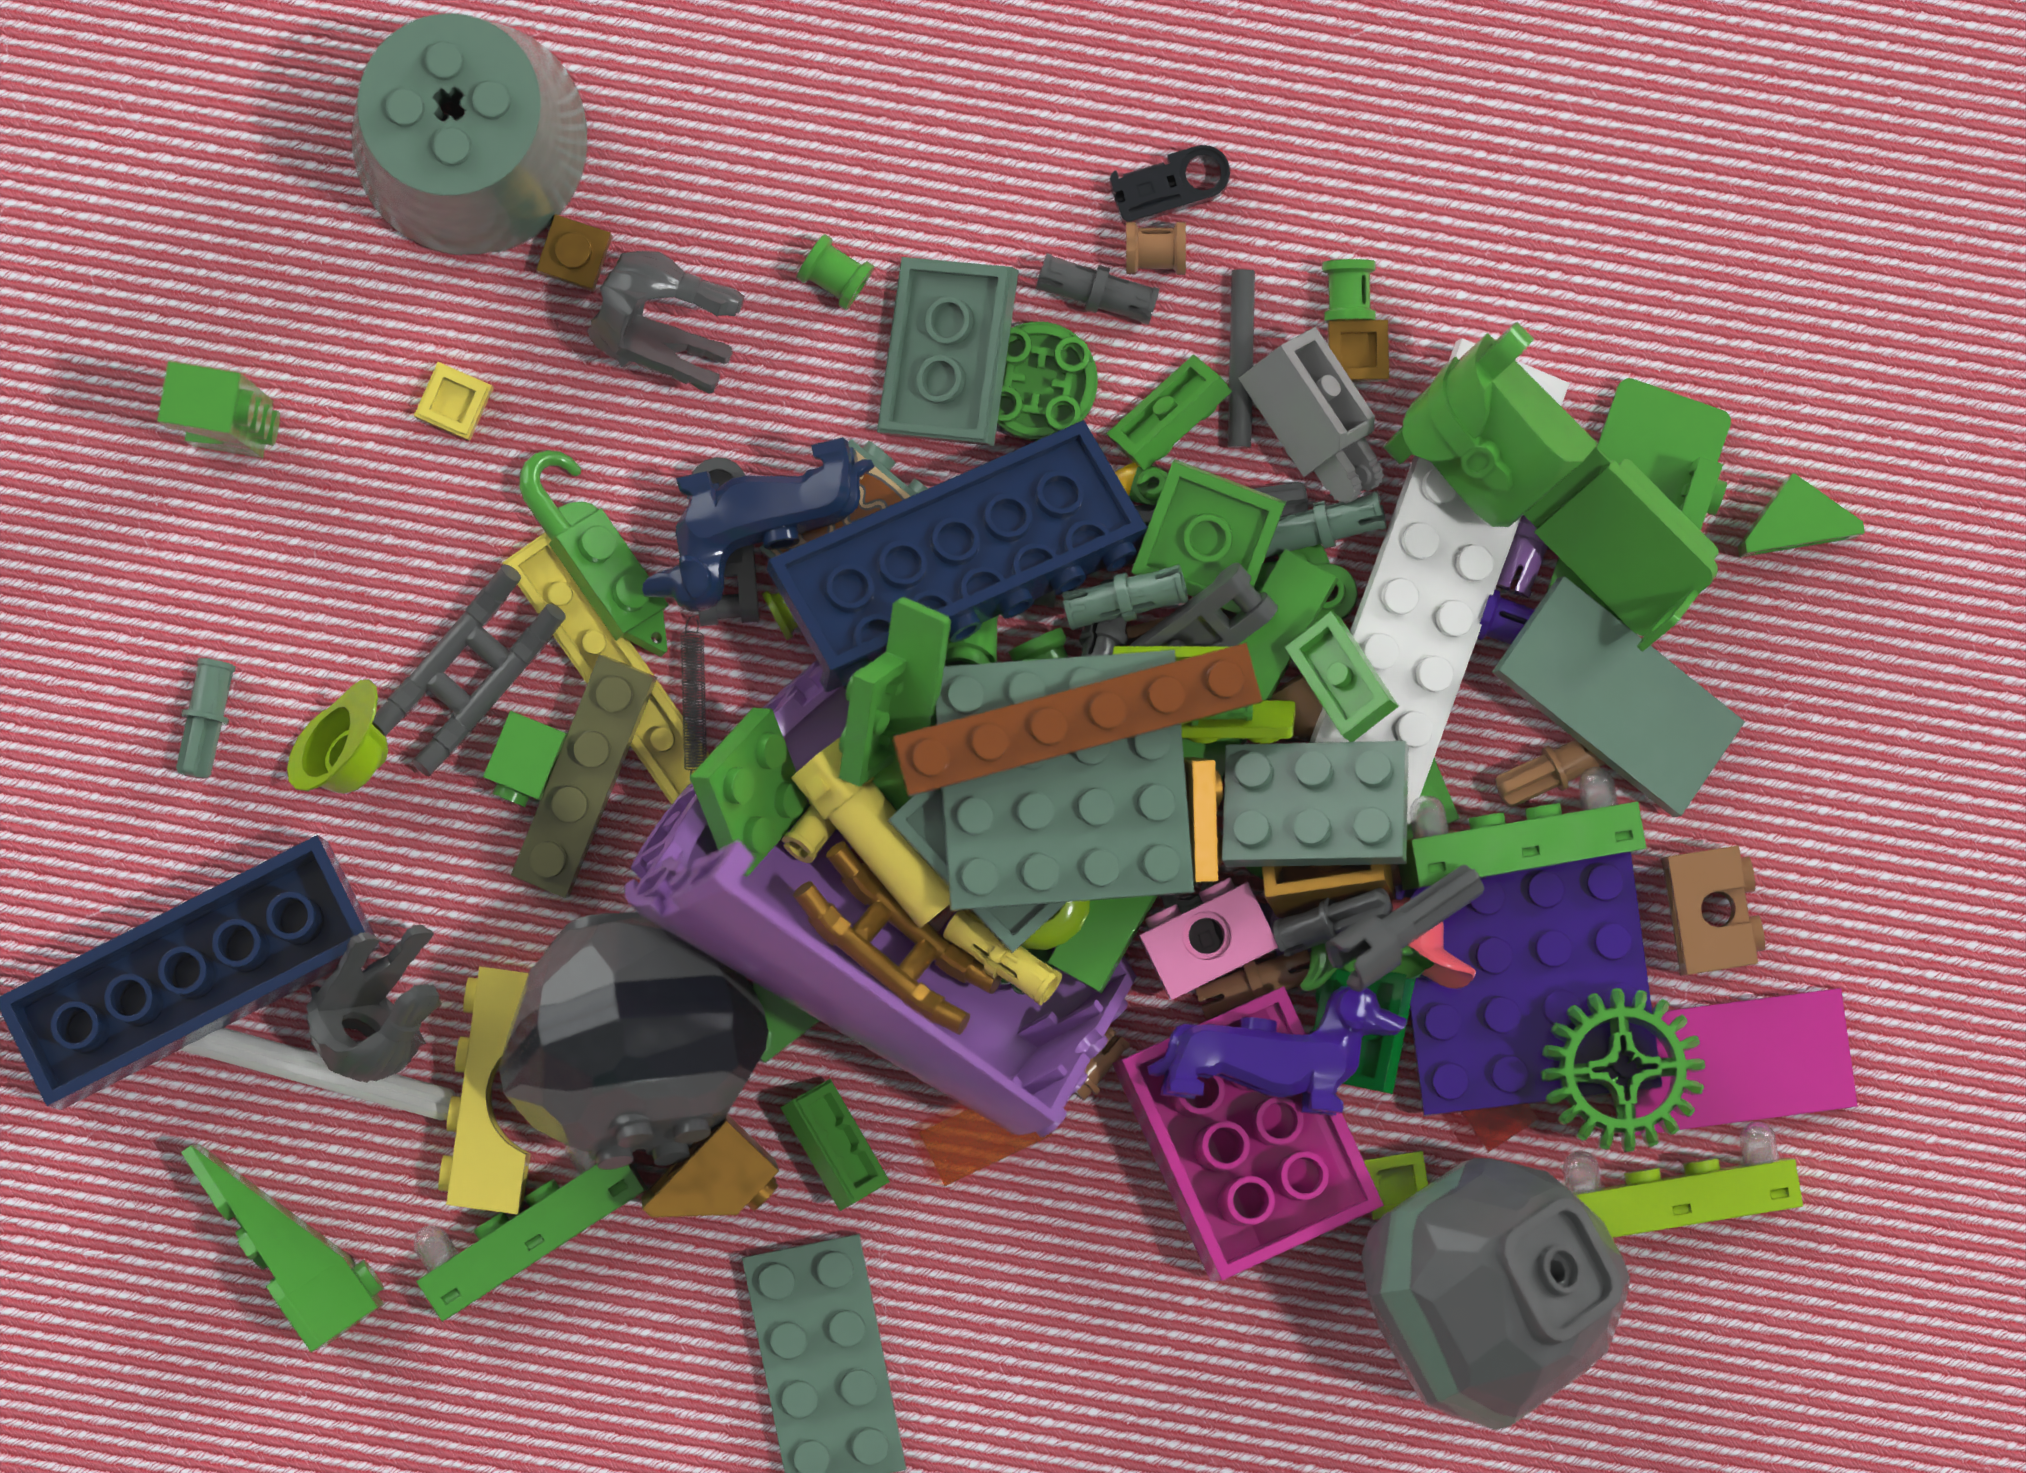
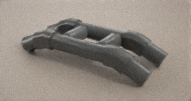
[372,564,566,777]

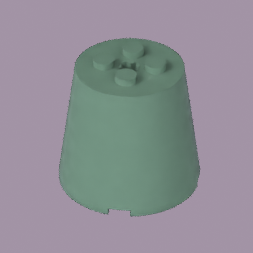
[351,13,588,256]

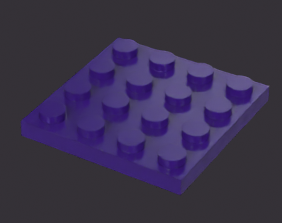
[1394,852,1662,1117]

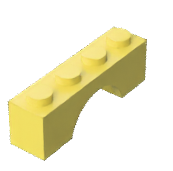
[438,966,531,1215]

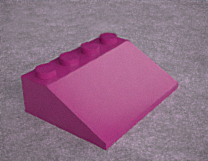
[1113,986,1384,1282]

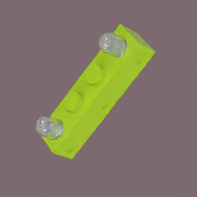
[1563,1121,1803,1238]

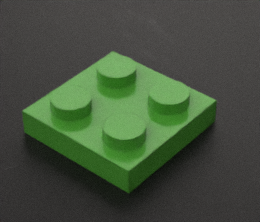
[1131,459,1286,614]
[690,708,809,877]

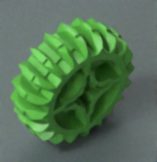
[1541,988,1705,1152]

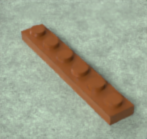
[892,643,1262,797]

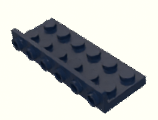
[767,420,1147,692]

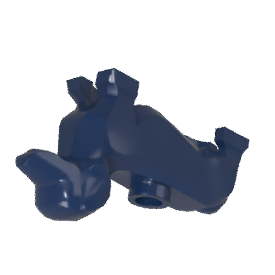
[642,437,875,612]

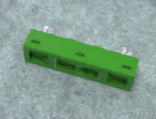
[1398,767,1647,891]
[414,1145,648,1322]

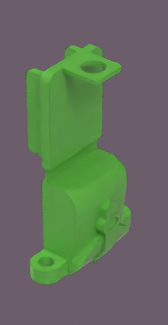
[1383,322,1719,652]

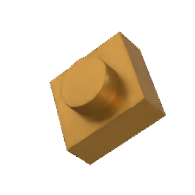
[536,214,613,291]
[1327,320,1389,382]

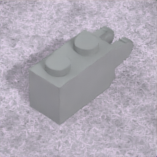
[1238,326,1384,504]

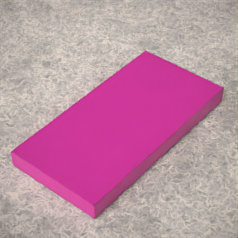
[1615,988,1858,1138]

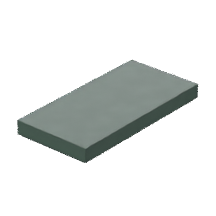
[1492,576,1745,817]

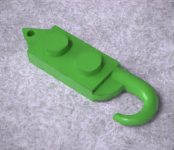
[519,450,669,657]

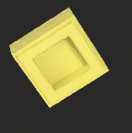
[414,362,494,441]

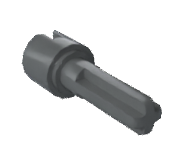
[1325,865,1484,992]

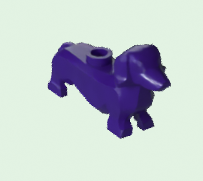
[1147,986,1407,1116]

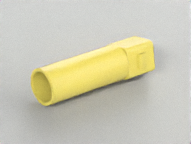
[791,737,950,929]

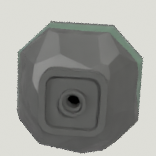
[1361,1158,1630,1430]

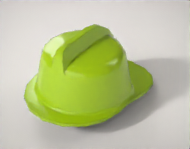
[287,679,388,794]

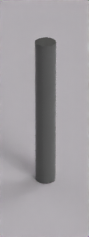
[1228,269,1255,449]

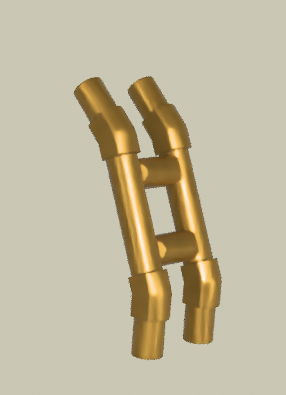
[793,841,1002,1035]

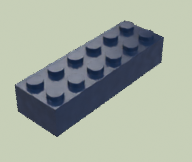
[0,835,380,1110]

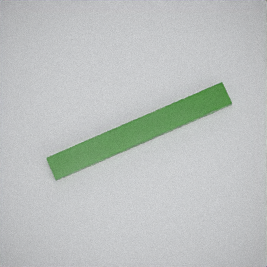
[1048,549,1338,994]

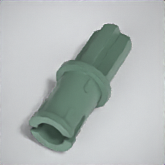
[176,658,236,779]

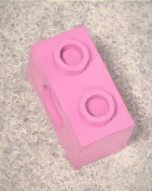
[1138,877,1278,1000]

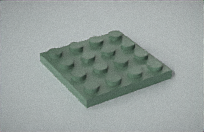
[936,650,1194,911]

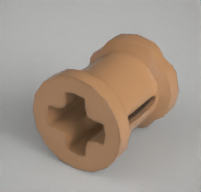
[1126,222,1186,275]

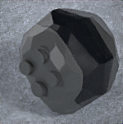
[499,912,768,1169]

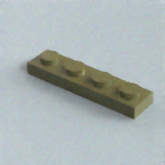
[511,655,658,898]

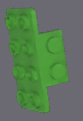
[1547,378,1731,628]

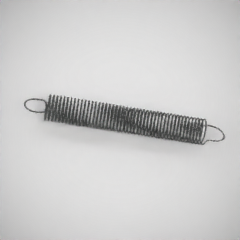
[681,616,707,783]

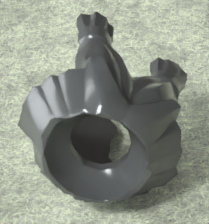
[587,251,745,394]
[306,925,442,1083]

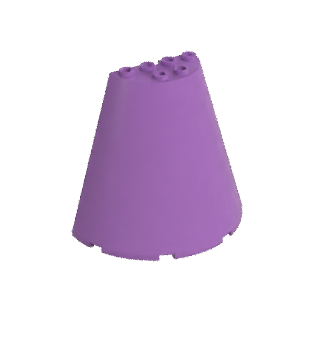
[624,660,1137,1137]

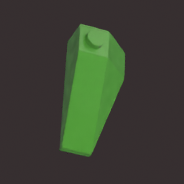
[181,1144,384,1352]

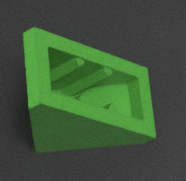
[1738,473,1865,558]

